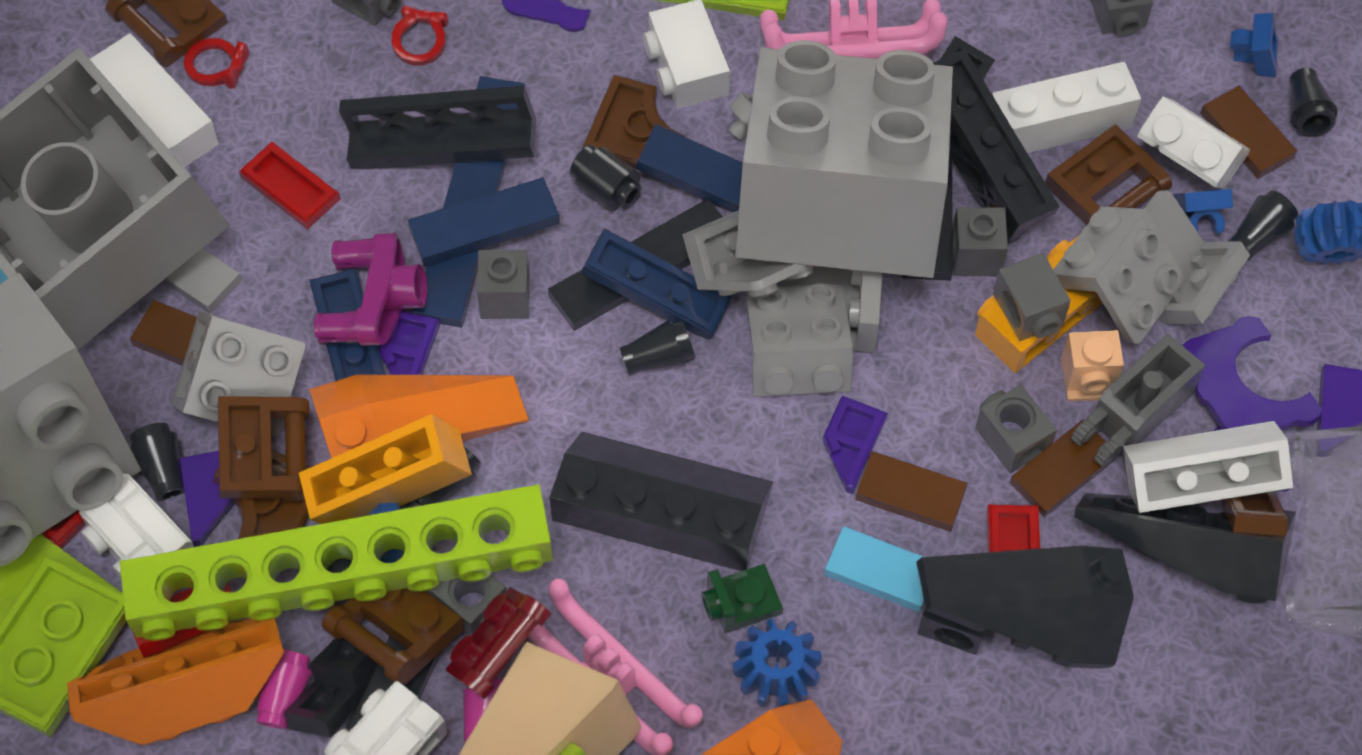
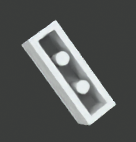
[90,33,219,168]
[992,62,1141,153]
[1123,421,1293,513]

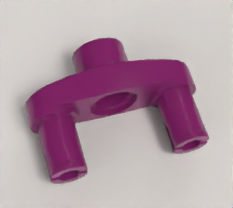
[314,232,428,346]

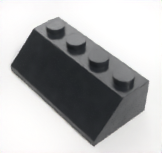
[549,431,773,571]

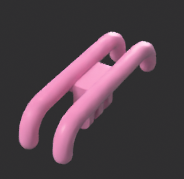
[760,0,947,59]
[528,578,703,755]

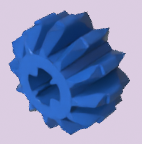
[1294,200,1362,265]
[733,617,822,707]

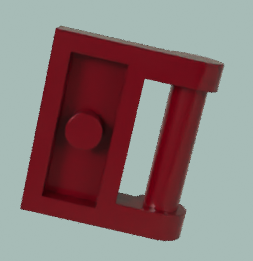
[445,587,552,700]

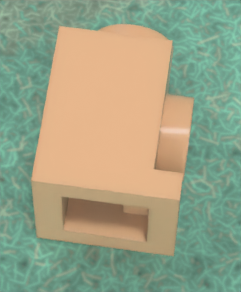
[1061,330,1124,402]

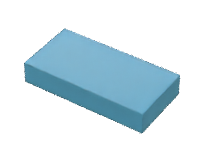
[824,526,924,613]

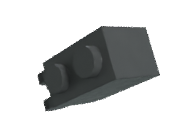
[1071,333,1205,467]

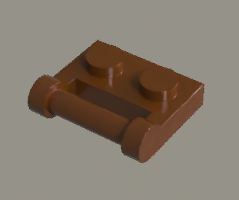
[105,0,228,67]
[1045,124,1172,226]
[217,396,310,502]
[322,588,464,685]

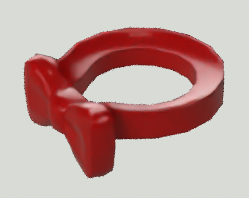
[391,6,449,66]
[183,38,250,89]

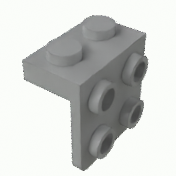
[1144,191,1250,324]
[1054,206,1184,344]
[683,210,814,297]
[746,283,853,397]

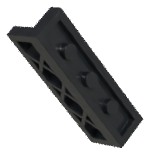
[933,49,1060,245]
[339,85,537,169]

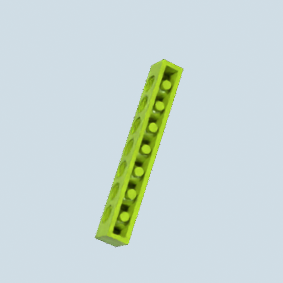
[120,484,553,640]

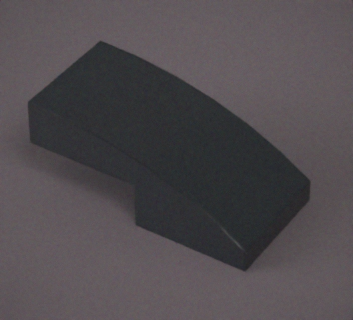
[283,638,378,738]

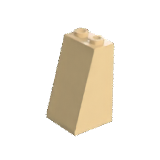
[459,642,642,755]

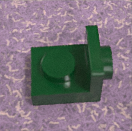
[701,563,783,634]

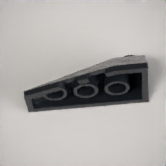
[1074,493,1296,604]
[916,546,1134,669]

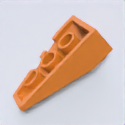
[309,375,529,458]

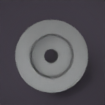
[729,91,753,141]

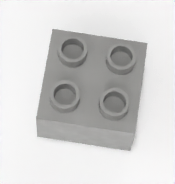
[735,40,953,278]
[0,47,230,350]
[0,272,141,567]

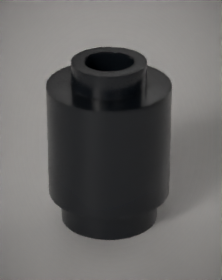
[570,144,641,211]

